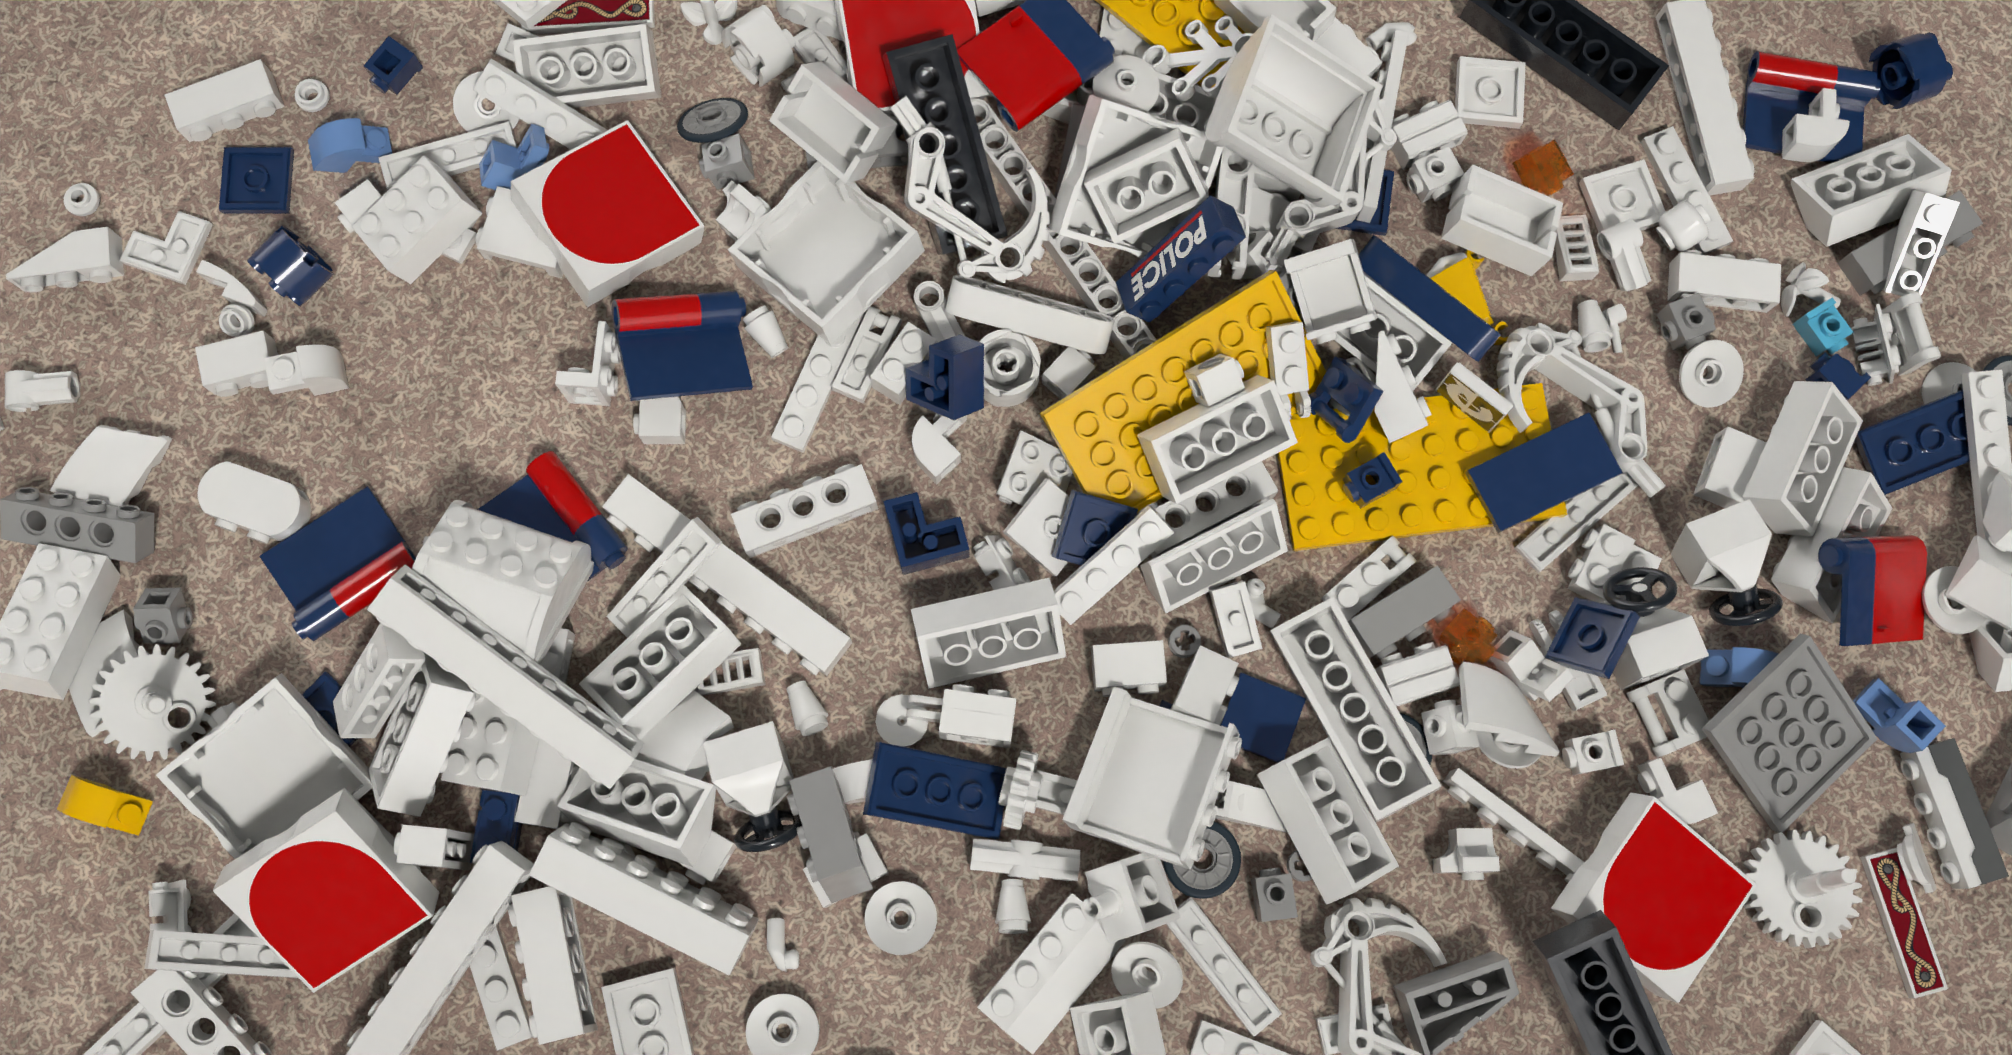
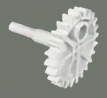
[89,644,216,761]
[1743,830,1863,948]

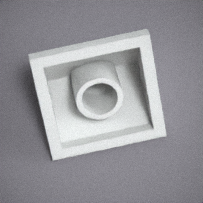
[1945,535,2012,630]

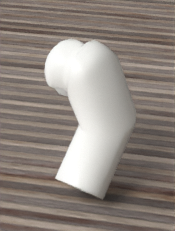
[1246,578,1281,629]

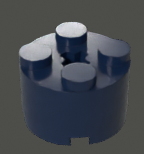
[1868,32,1953,109]
[247,225,334,307]

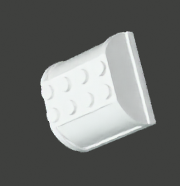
[1205,14,1383,207]
[412,500,594,665]

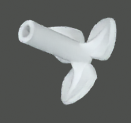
[680,0,738,45]
[1781,262,1841,317]

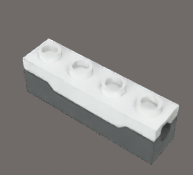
[1900,738,2009,890]

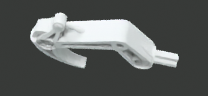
[890,96,1050,283]
[1265,97,1397,268]
[1496,323,1666,498]
[1310,898,1447,1055]

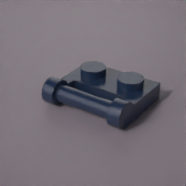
[1309,356,1384,443]

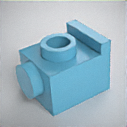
[1792,297,1854,357]

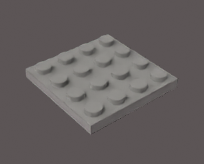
[1702,633,1877,833]

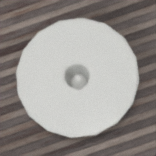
[875,694,928,747]

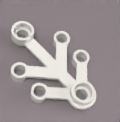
[1143,16,1253,101]

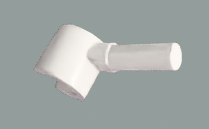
[1602,304,1627,354]

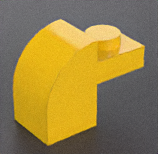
[57,775,153,836]

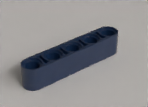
[1359,235,1501,362]

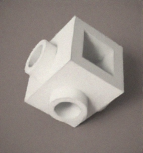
[1407,146,1464,203]
[1421,700,1480,755]

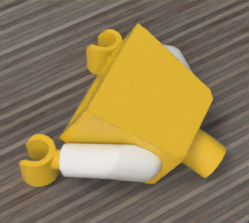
[1426,250,1508,345]

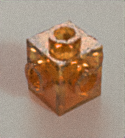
[1512,139,1574,196]
[1439,608,1498,665]

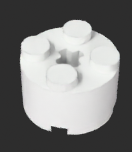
[721,5,796,87]
[980,329,1041,407]

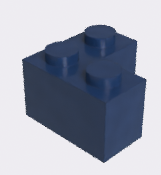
[906,334,984,420]
[884,492,970,575]

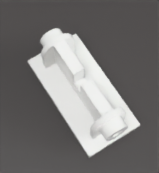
[973,535,1030,590]
[148,880,192,933]

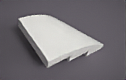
[50,425,172,529]
[69,610,149,737]
[1458,661,1559,757]
[636,690,734,779]

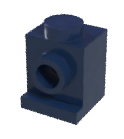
[363,36,423,95]
[1805,352,1871,400]
[1342,452,1402,509]

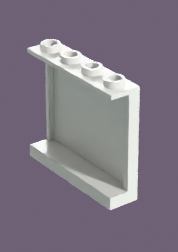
[1062,687,1242,870]

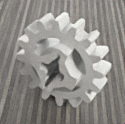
[999,750,1043,830]

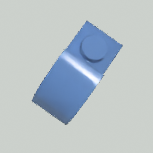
[308,118,392,173]
[479,123,549,190]
[1700,647,1779,688]
[1853,678,1946,753]

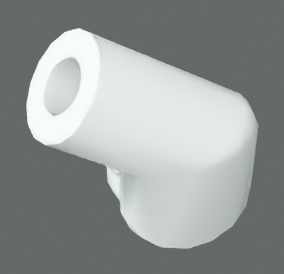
[1366,22,1417,51]
[767,918,799,972]

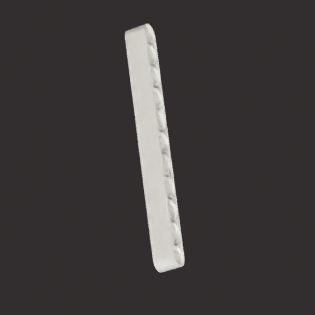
[971,99,1157,360]

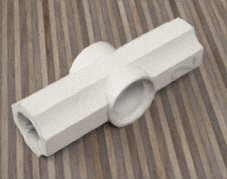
[970,838,1081,881]

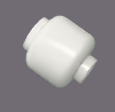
[1656,201,1711,252]

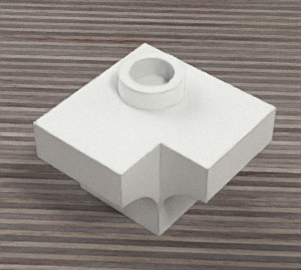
[716,180,771,242]
[1432,828,1500,880]

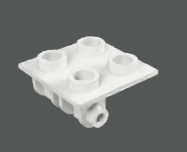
[1851,304,1901,386]
[996,430,1073,506]

